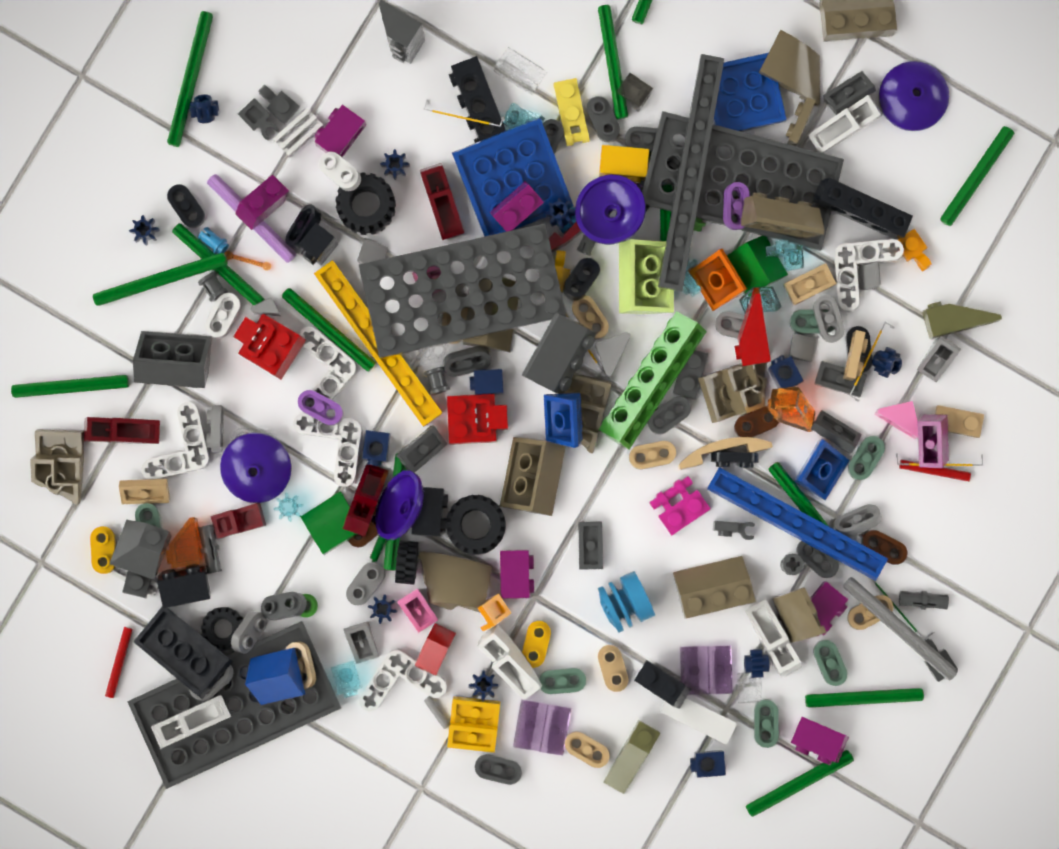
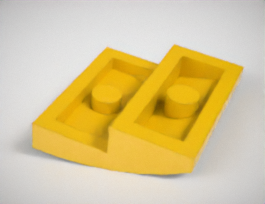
[447,696,501,753]

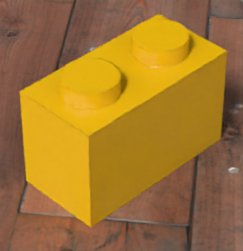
[599,145,649,184]

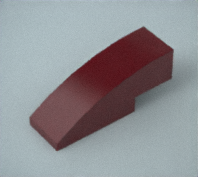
[419,163,465,240]
[83,417,160,444]
[343,463,389,537]

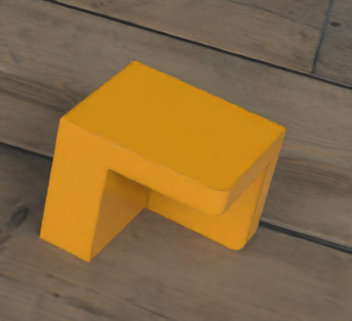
[478,593,512,631]

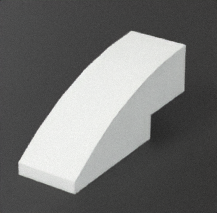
[808,95,883,153]
[745,599,802,678]
[477,624,542,700]
[151,695,231,749]
[660,698,737,745]

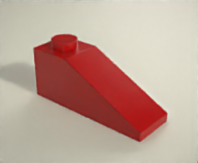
[734,287,771,366]

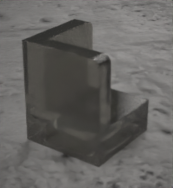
[617,73,653,112]

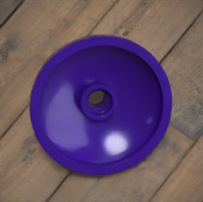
[878,61,949,131]
[575,175,646,245]
[220,432,292,503]
[375,470,424,540]

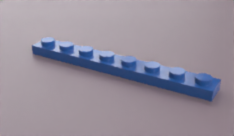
[707,467,888,581]

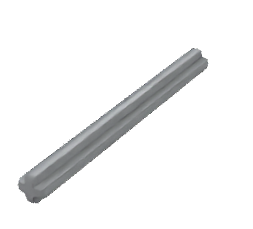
[843,577,958,681]

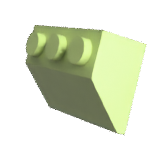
[619,239,674,314]

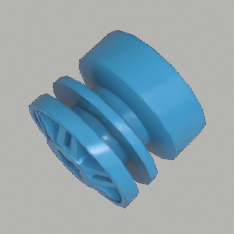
[597,571,656,633]

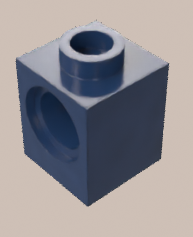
[768,355,804,394]
[469,369,504,395]
[362,430,391,466]
[690,750,726,778]

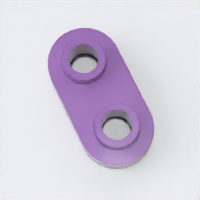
[723,182,749,230]
[297,390,343,426]

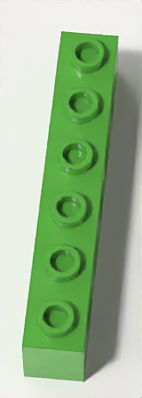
[599,311,707,450]

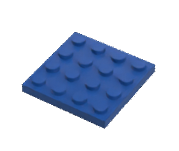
[451,117,574,237]

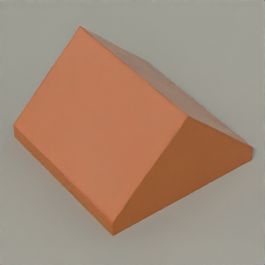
[689,249,747,311]

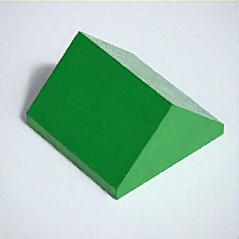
[727,236,788,298]

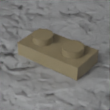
[785,97,816,146]

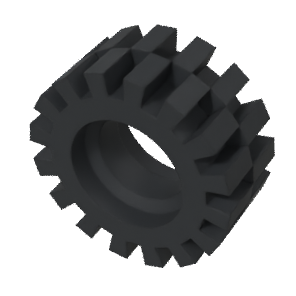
[395,540,419,585]
[200,607,243,650]

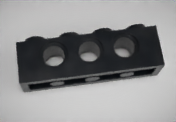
[448,56,506,143]
[812,178,913,239]

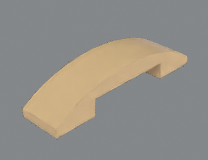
[678,437,773,470]

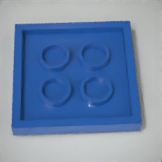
[713,52,787,132]

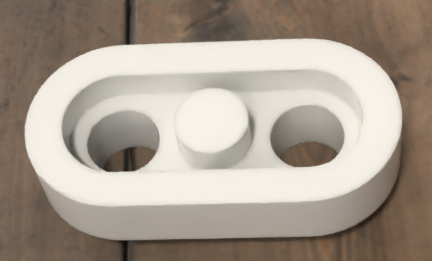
[319,152,361,191]
[205,293,241,338]

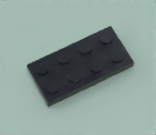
[133,606,233,699]

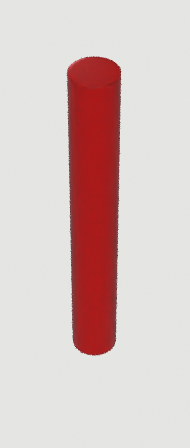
[899,459,971,482]
[105,627,133,698]

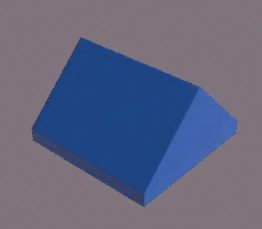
[543,393,583,448]
[794,439,850,501]
[245,648,305,705]

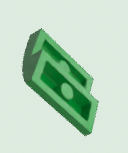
[300,491,357,555]

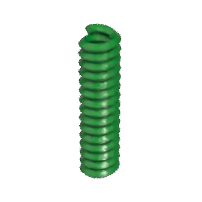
[369,535,386,562]

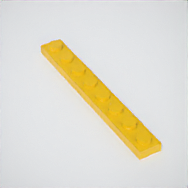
[314,260,443,427]

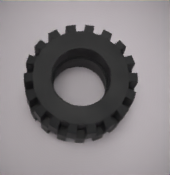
[335,172,396,235]
[446,495,506,555]

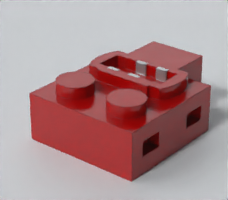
[233,314,306,380]
[447,394,508,445]

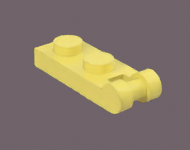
[553,78,590,146]

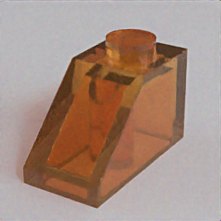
[767,387,816,432]
[166,517,203,569]

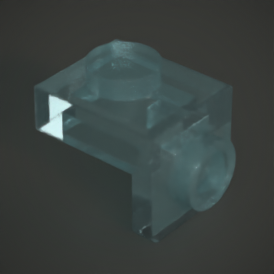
[503,103,545,129]
[766,240,804,271]
[683,258,701,298]
[739,286,782,313]
[331,660,362,698]

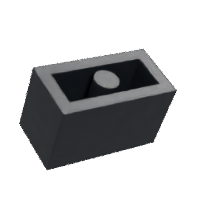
[299,223,338,266]
[411,487,448,537]
[157,564,211,609]
[634,660,692,709]

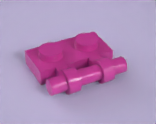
[649,476,710,536]

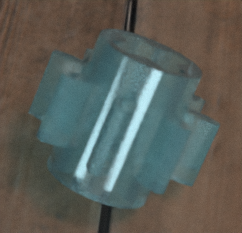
[273,492,304,522]

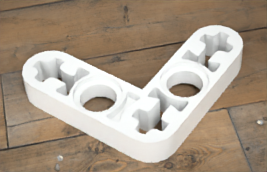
[835,239,904,312]
[299,327,357,407]
[141,402,210,479]
[293,413,362,487]
[359,650,447,712]

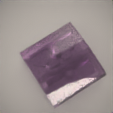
[680,645,733,695]
[513,699,571,756]

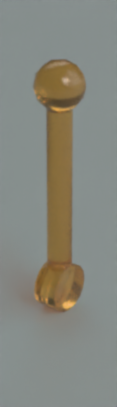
[224,250,271,271]

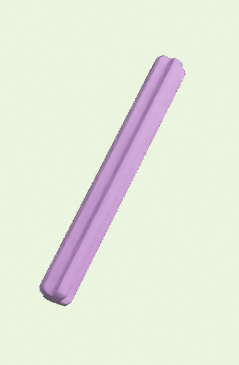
[207,174,296,263]

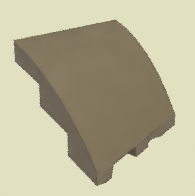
[759,29,820,107]
[698,362,768,423]
[564,373,612,454]
[30,429,84,505]
[418,551,492,613]
[772,587,827,643]

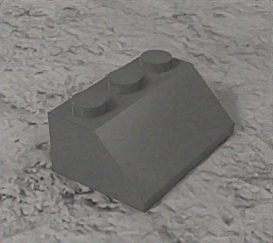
[378,0,425,64]
[522,312,597,394]
[133,331,212,388]

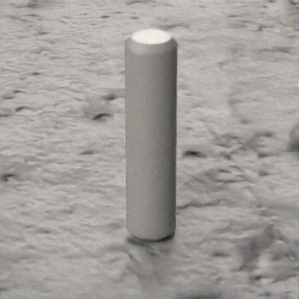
[424,696,450,729]

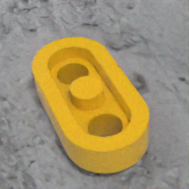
[90,526,116,574]
[522,621,551,668]

